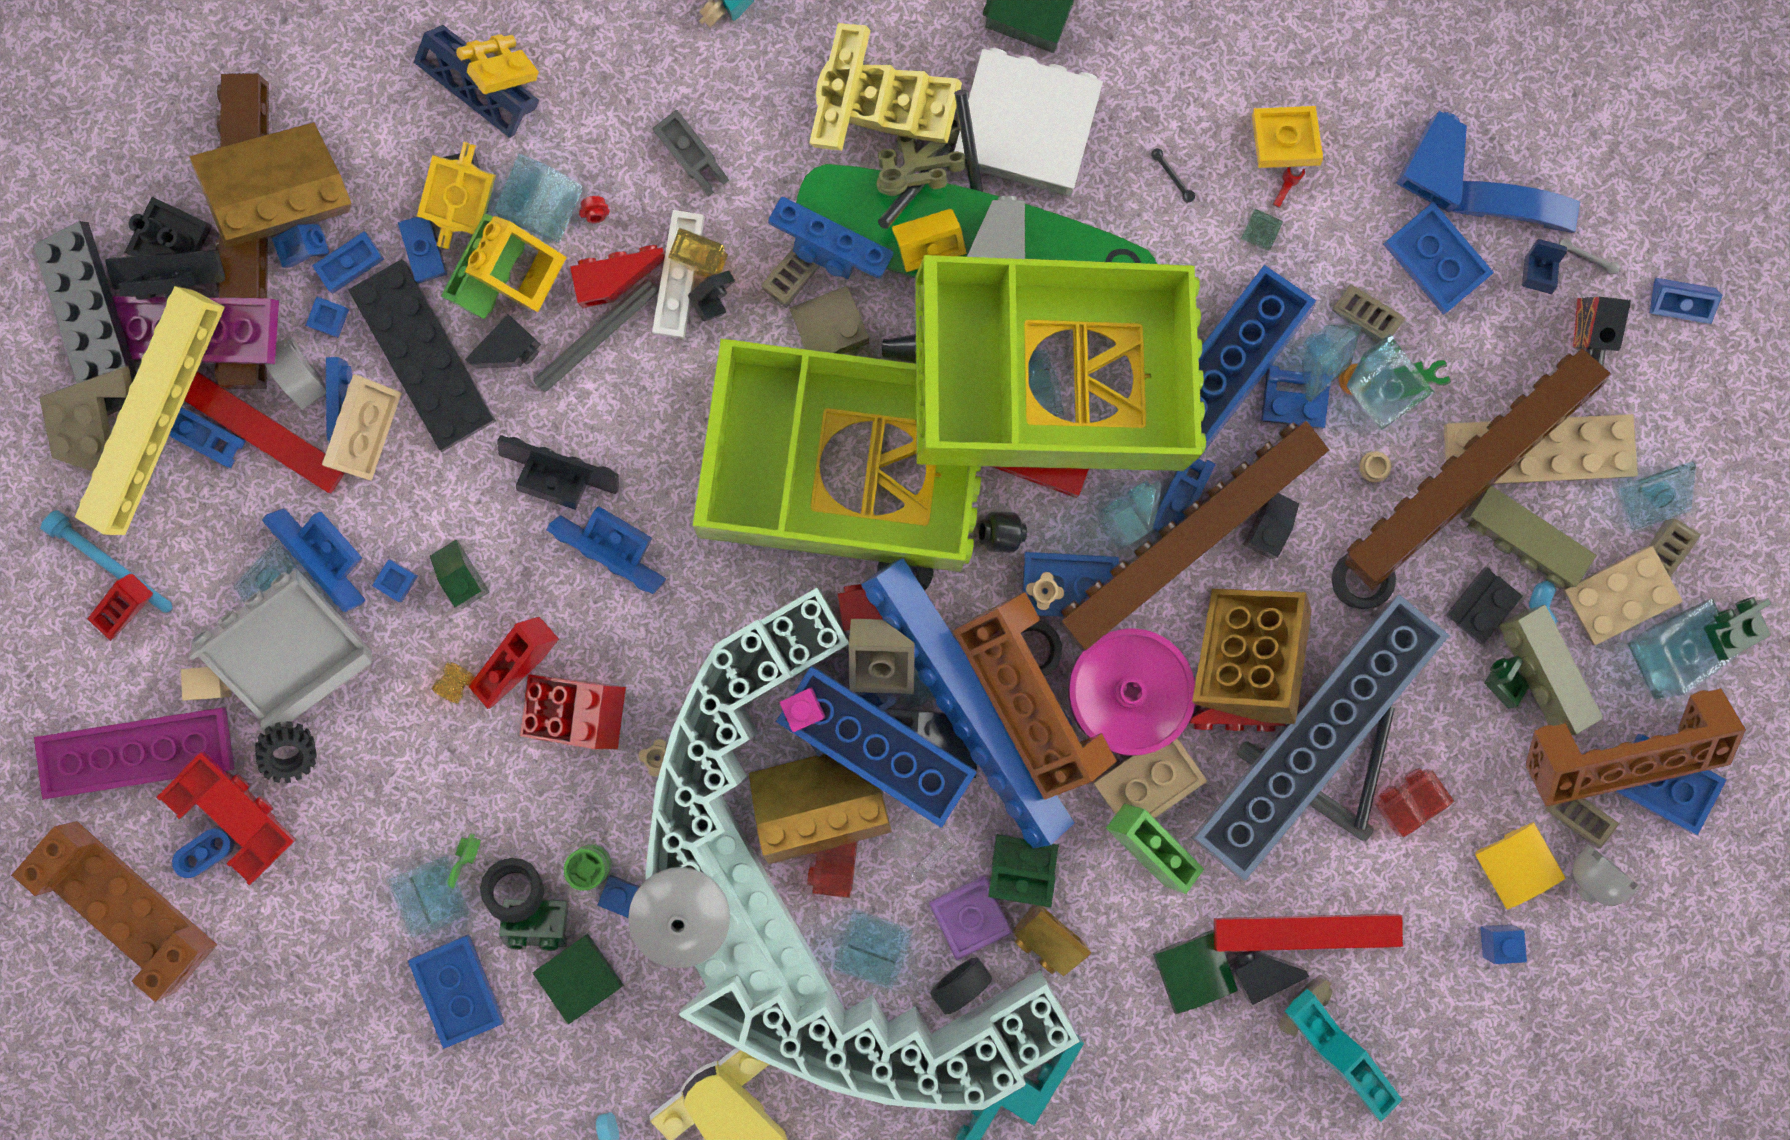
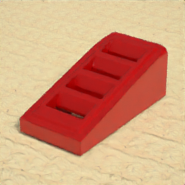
[87,574,153,641]

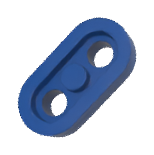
[172,827,235,878]

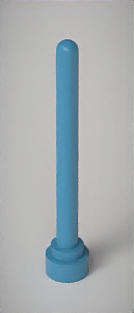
[40,510,173,613]

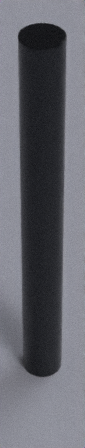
[954,89,983,192]
[878,144,954,229]
[1354,707,1395,830]

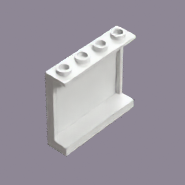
[954,48,1103,196]

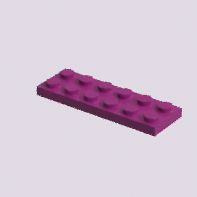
[113,296,279,365]
[34,707,235,800]

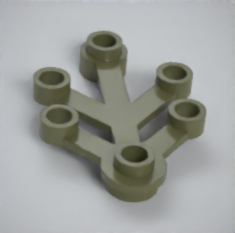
[877,118,966,196]

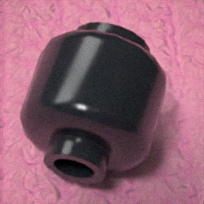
[978,511,1027,553]

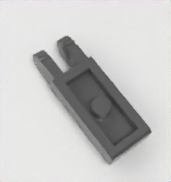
[652,109,729,197]

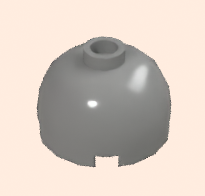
[1572,844,1640,906]

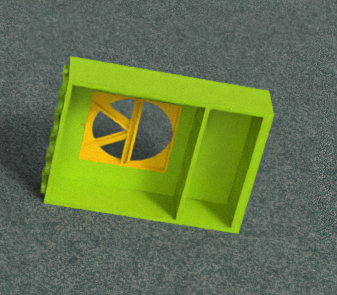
[915,255,1206,471]
[693,338,981,572]

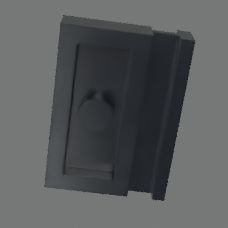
[1445,567,1523,644]

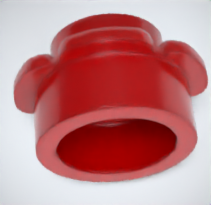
[579,196,610,224]

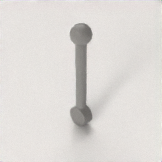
[1559,239,1620,274]

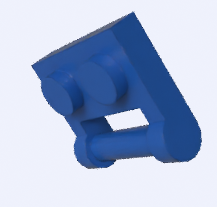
[1261,365,1332,429]

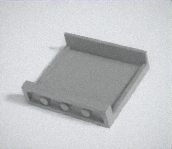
[189,569,372,733]

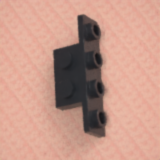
[105,250,226,300]
[497,435,619,510]

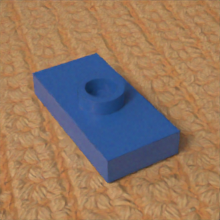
[398,217,448,284]

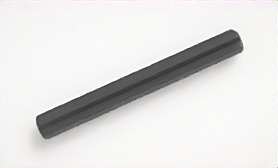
[533,279,658,392]
[1237,741,1374,841]

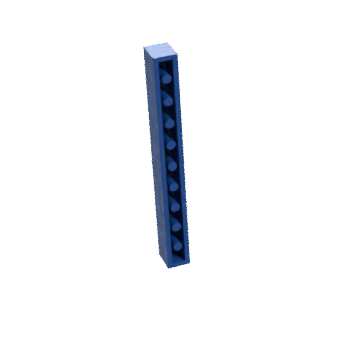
[861,558,1075,848]

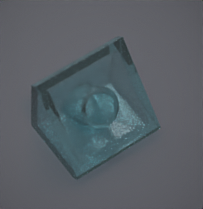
[1615,461,1696,531]
[387,855,470,938]
[832,908,913,990]

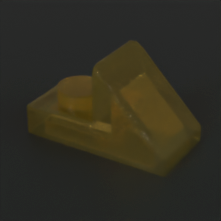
[668,228,728,279]

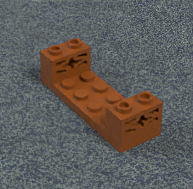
[953,592,1117,800]
[1526,688,1746,807]
[11,821,217,1003]

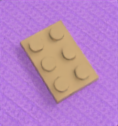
[322,374,402,481]
[1563,546,1683,645]
[1093,738,1207,818]

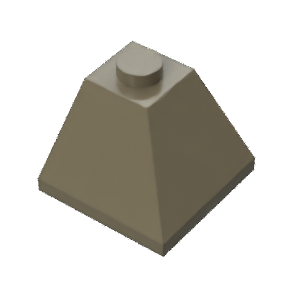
[789,286,870,354]
[849,619,915,694]

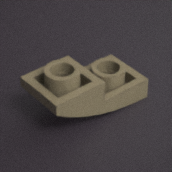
[1278,975,1332,1037]

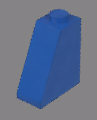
[1395,111,1467,213]

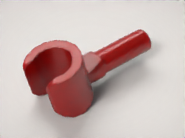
[1273,167,1305,208]

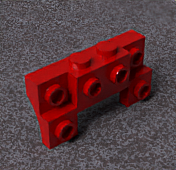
[156,751,297,886]

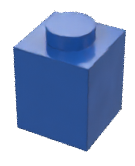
[1480,924,1527,964]

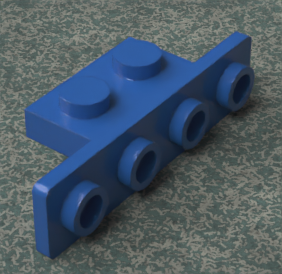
[768,197,893,280]
[546,506,666,594]
[262,508,366,612]

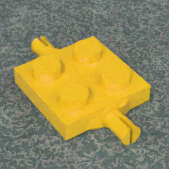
[417,141,496,249]

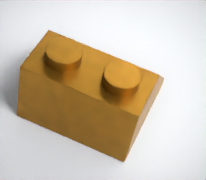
[1012,905,1091,977]

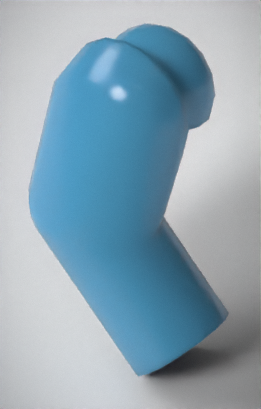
[1529,581,1558,624]

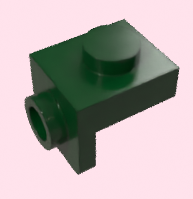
[1484,656,1529,709]

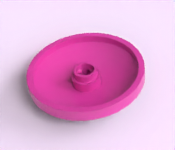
[1068,628,1195,756]

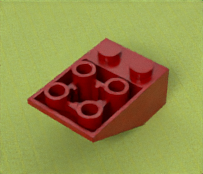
[520,674,626,750]

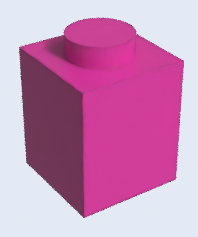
[779,687,825,732]

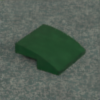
[988,834,1059,908]
[1153,930,1238,1014]
[532,933,624,1025]

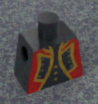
[1573,297,1631,367]

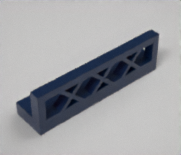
[413,25,539,138]

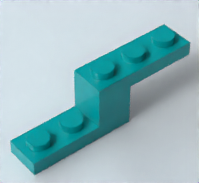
[1284,989,1403,1122]
[954,1034,1084,1140]

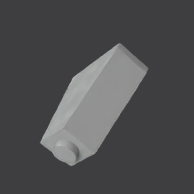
[967,195,1025,259]

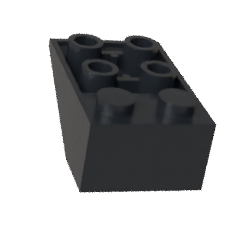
[887,708,977,778]

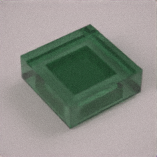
[1241,209,1283,251]

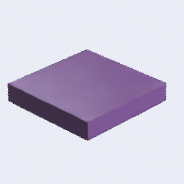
[929,875,1013,961]

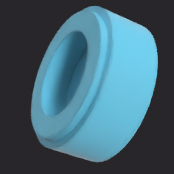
[596,1112,619,1140]

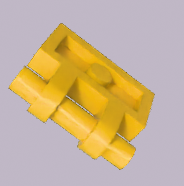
[456,34,539,94]

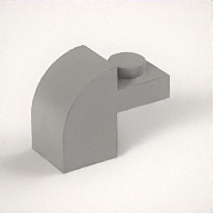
[265,335,326,410]

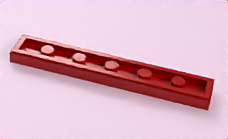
[184,371,345,494]
[1214,914,1403,952]

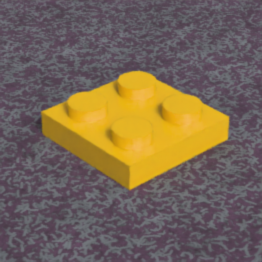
[1252,106,1323,168]

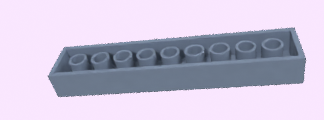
[1191,594,1450,881]

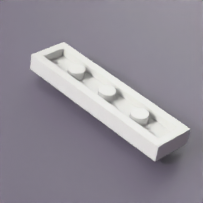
[652,210,705,339]

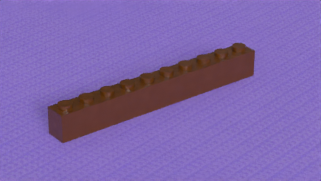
[214,73,269,389]
[1345,348,1611,591]
[1057,421,1330,651]

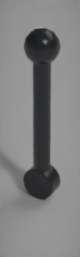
[1151,148,1195,203]

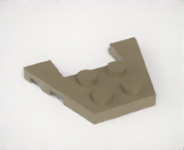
[39,366,151,487]

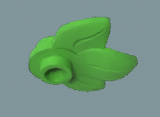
[447,833,481,889]

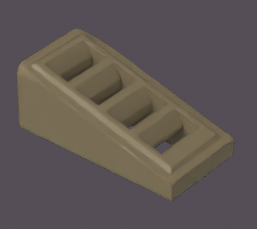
[761,249,820,308]
[1332,284,1405,346]
[1649,518,1701,577]
[1545,798,1620,849]

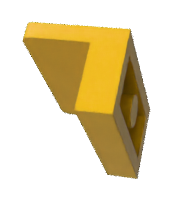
[892,209,967,272]

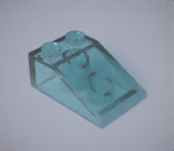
[1627,598,1740,699]

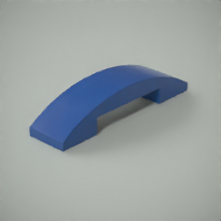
[1452,181,1580,233]

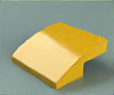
[1475,822,1566,910]

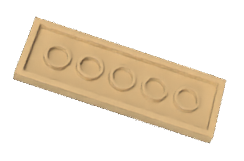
[1443,414,1638,484]

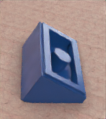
[1649,278,1723,324]

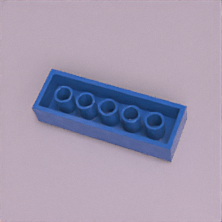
[1198,265,1316,459]
[775,666,977,828]

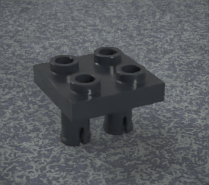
[124,197,212,256]

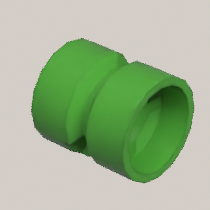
[564,844,612,891]

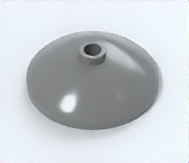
[628,867,730,968]

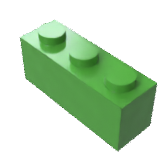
[441,214,525,319]
[1106,803,1204,894]

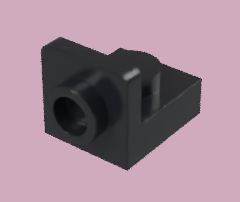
[688,270,735,322]

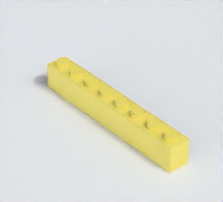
[75,286,225,535]

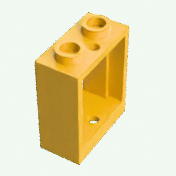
[464,216,567,312]

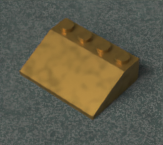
[189,122,352,248]
[1192,588,1312,724]
[748,753,892,864]

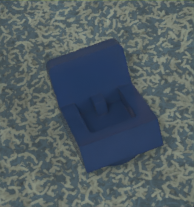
[1522,239,1567,295]

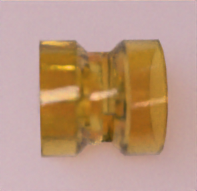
[431,661,475,704]

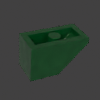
[430,539,490,609]

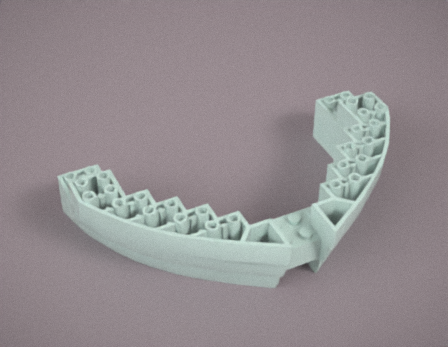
[646,588,1080,1111]

